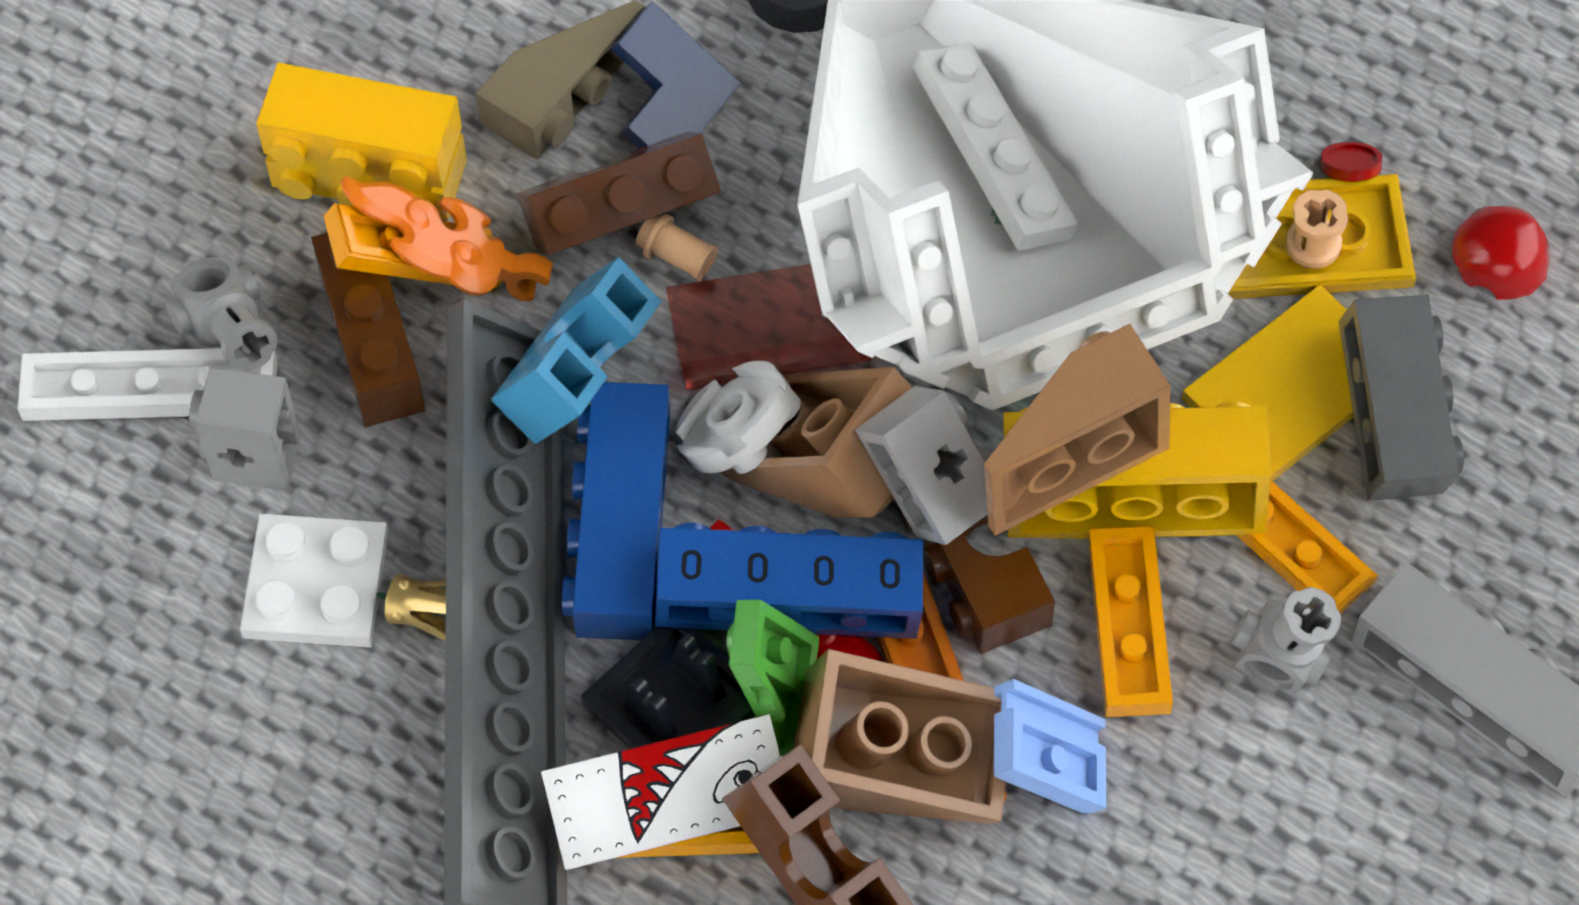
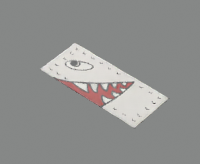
[541,714,780,870]

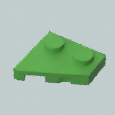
[727,599,819,756]

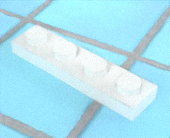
[913,43,1078,251]
[18,347,277,421]

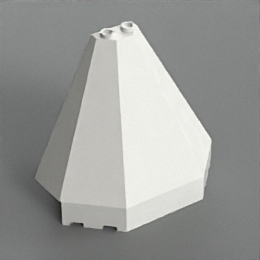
[797,0,1313,411]

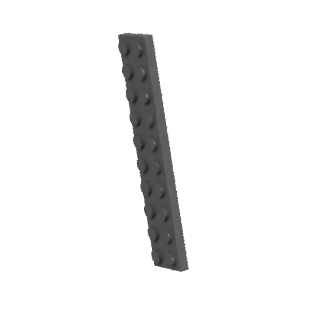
[444,299,567,905]

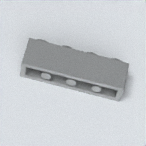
[1352,562,1579,798]

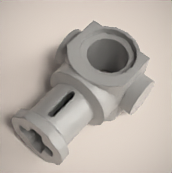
[165,253,278,372]
[1231,587,1341,695]

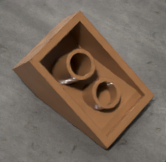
[984,324,1171,536]
[719,367,913,518]
[793,649,1006,824]

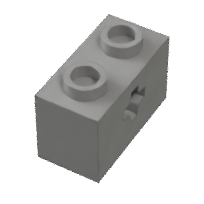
[189,367,301,491]
[855,386,990,545]

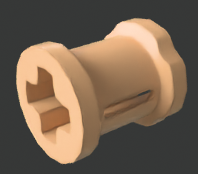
[1285,190,1348,269]

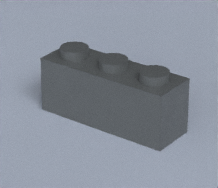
[1338,295,1464,501]

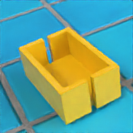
[256,62,467,221]

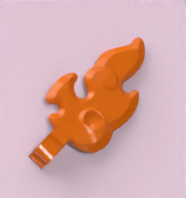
[340,176,553,301]

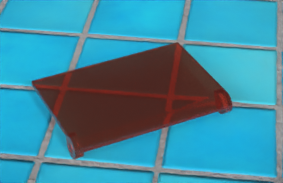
[666,264,872,390]

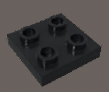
[581,627,756,749]

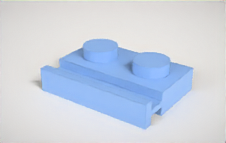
[994,679,1106,813]

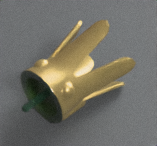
[376,573,446,641]

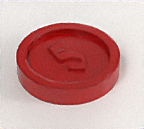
[1320,142,1382,182]

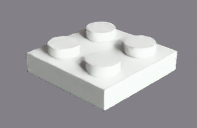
[240,514,389,648]

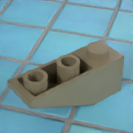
[475,0,645,159]

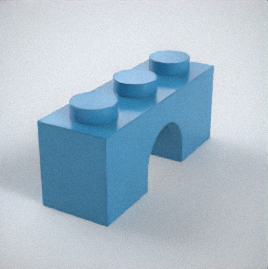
[490,257,662,444]

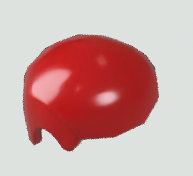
[1451,206,1550,300]

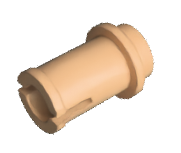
[636,214,719,282]

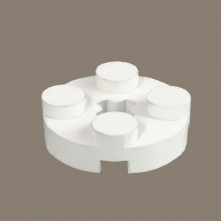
[676,361,801,474]

